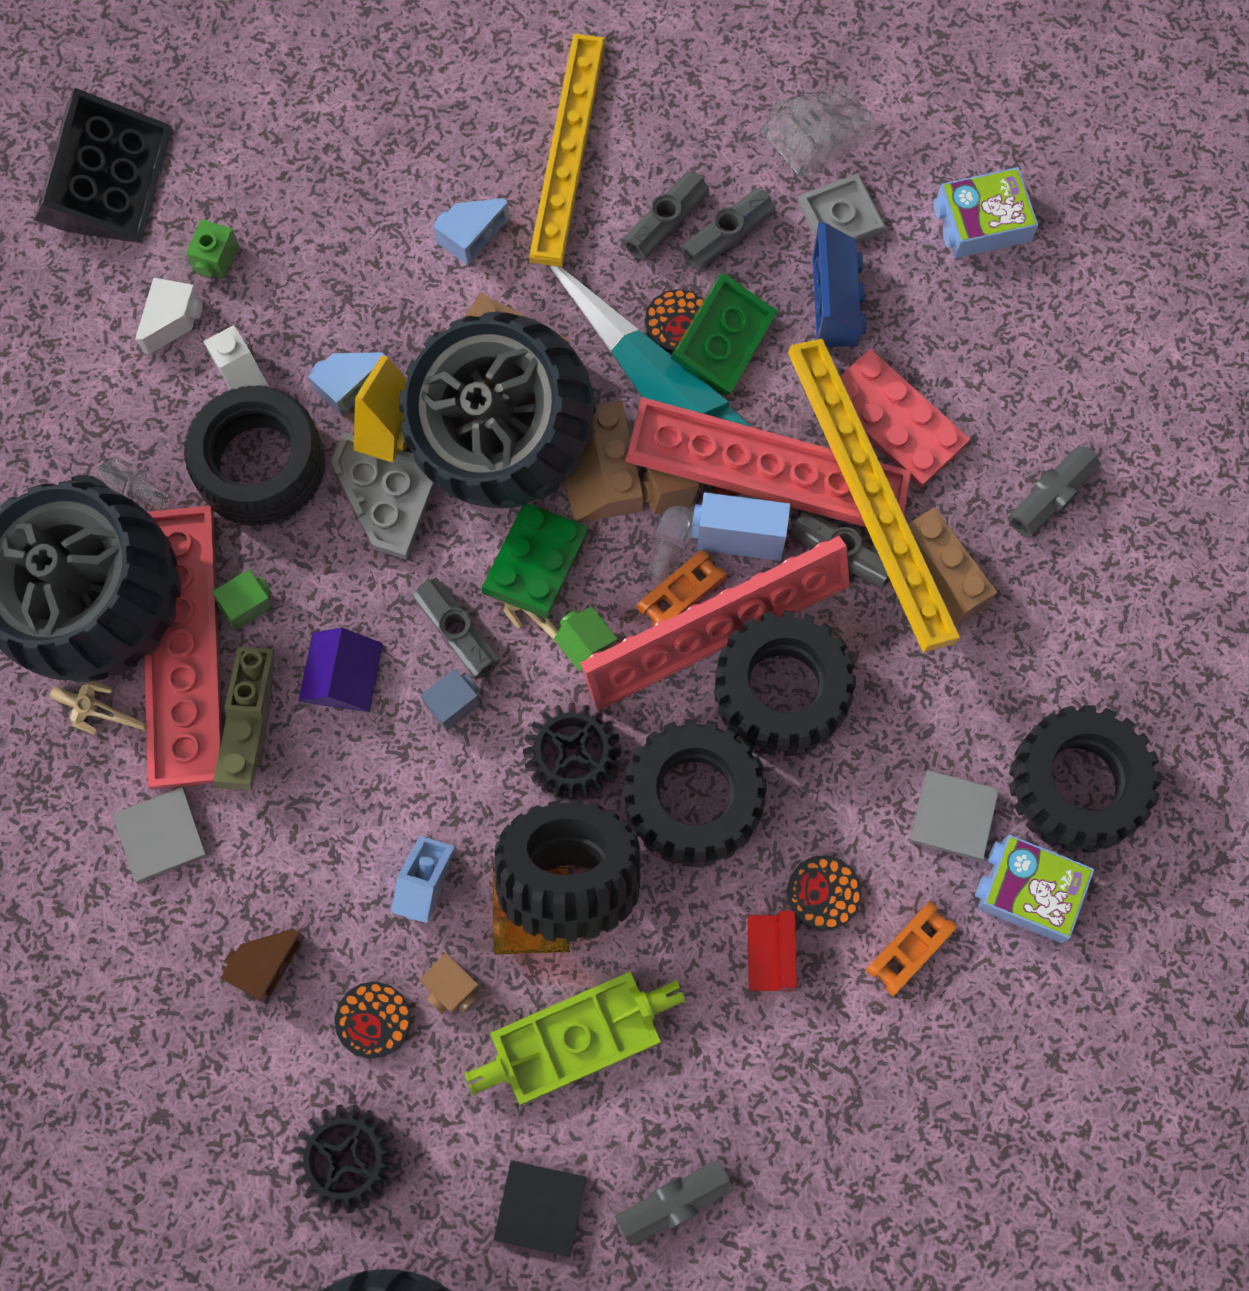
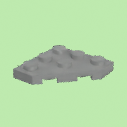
[331,432,436,560]

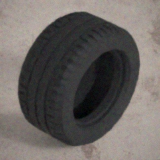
[184,385,325,526]

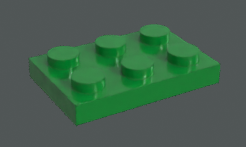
[670,272,778,396]
[482,504,589,619]

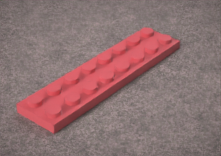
[625,397,911,528]
[144,506,223,790]
[580,536,850,711]

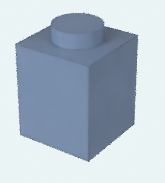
[420,669,480,731]

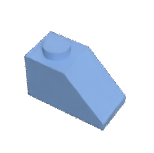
[434,198,510,265]
[308,352,385,416]
[391,836,455,923]

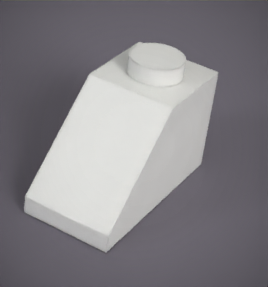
[135,278,203,354]
[203,325,270,389]

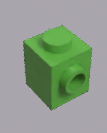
[186,219,239,278]
[212,569,272,630]
[554,606,617,672]

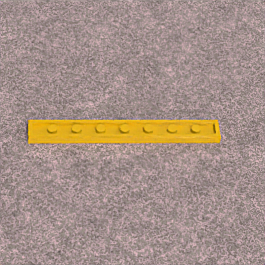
[529,33,605,268]

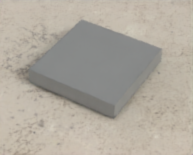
[797,173,886,243]
[909,770,999,861]
[112,787,208,884]

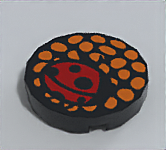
[645,289,704,355]
[786,855,862,931]
[334,981,412,1060]

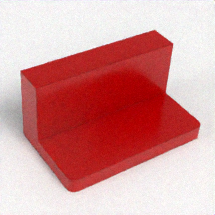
[747,911,797,991]

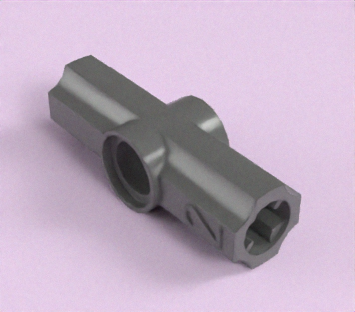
[622,171,709,261]
[681,188,776,271]
[1007,445,1102,538]
[791,511,890,590]
[412,577,500,680]
[615,1159,734,1247]

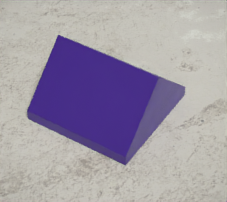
[298,627,383,713]

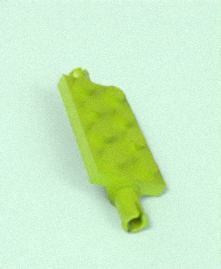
[464,971,686,1106]

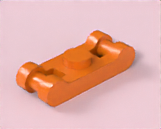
[636,549,728,627]
[865,900,958,996]

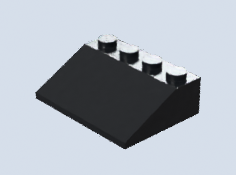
[34,87,172,243]

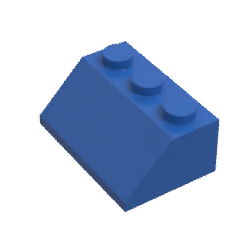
[812,223,867,347]

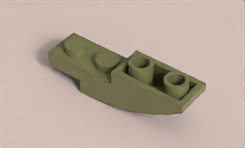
[213,646,274,791]

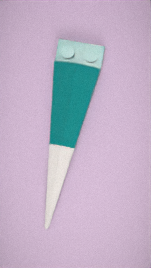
[550,266,750,427]

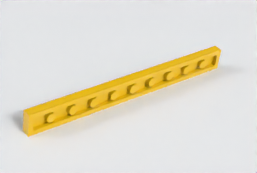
[788,339,960,652]

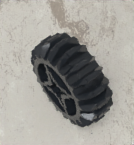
[523,703,622,800]
[292,1105,399,1213]

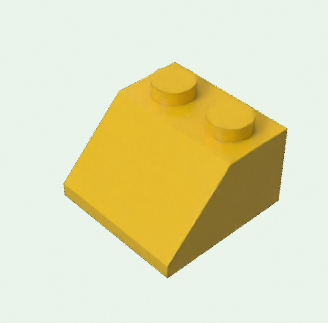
[353,355,407,463]

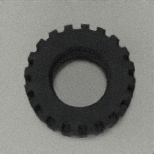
[714,610,856,756]
[1009,705,1161,853]
[624,719,767,867]
[494,800,641,942]

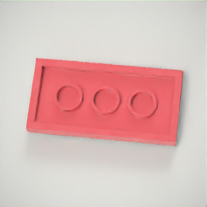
[840,349,971,488]

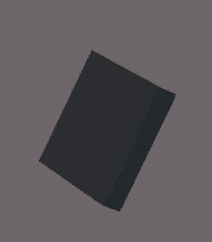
[493,1160,587,1257]

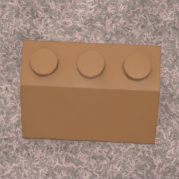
[565,400,643,523]
[889,507,998,627]

